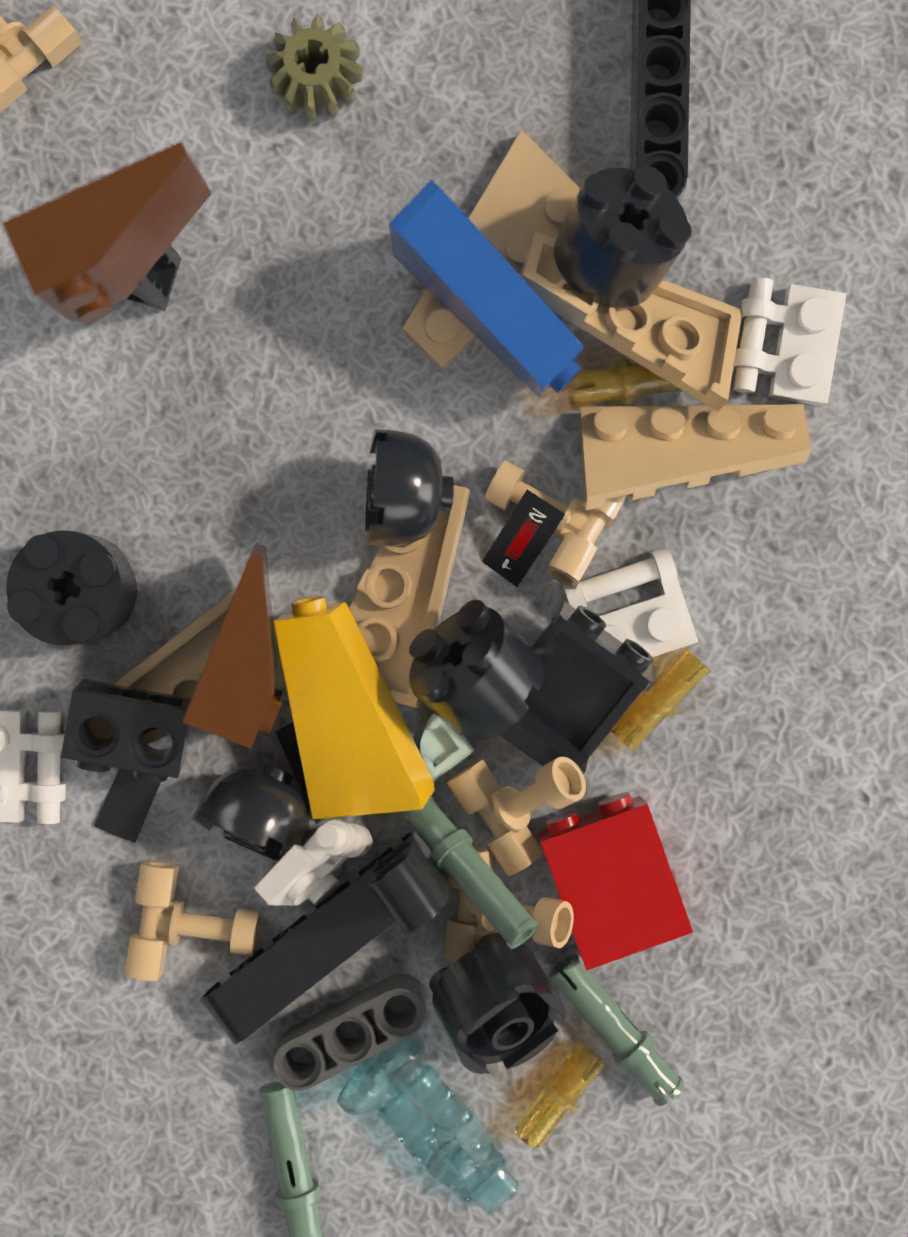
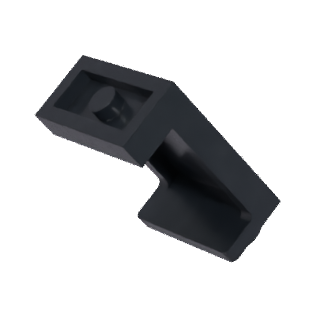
[500,602,657,774]

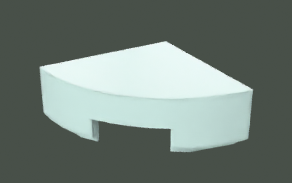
[420,713,475,782]

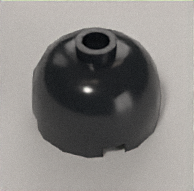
[365,429,454,547]
[192,763,310,862]

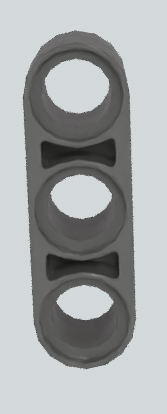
[273,973,426,1091]

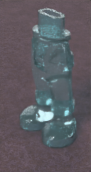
[337,1033,519,1215]

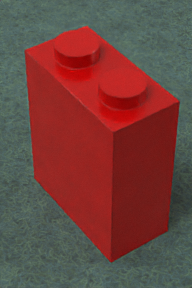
[537,792,694,971]

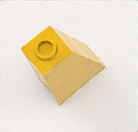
[273,596,435,819]

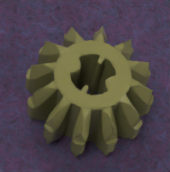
[266,14,363,121]

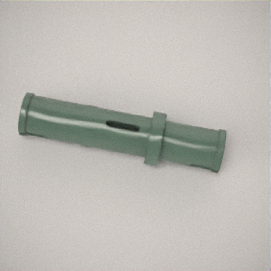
[403,797,539,949]
[549,953,684,1106]
[259,1081,324,1237]

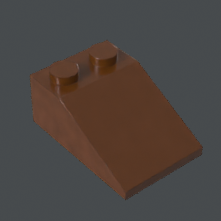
[2,141,212,323]
[182,543,283,748]

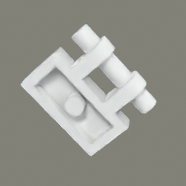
[733,277,846,406]
[0,710,66,824]
[254,820,373,906]

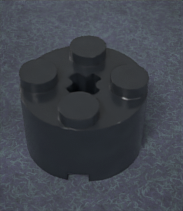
[553,166,692,308]
[6,530,137,646]
[409,599,544,740]
[429,933,565,1074]

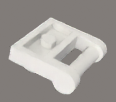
[561,547,698,657]

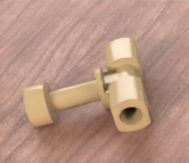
[0,5,82,113]
[484,460,627,589]
[447,757,586,876]
[444,845,574,962]
[124,860,261,981]

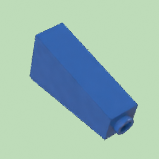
[389,179,585,398]

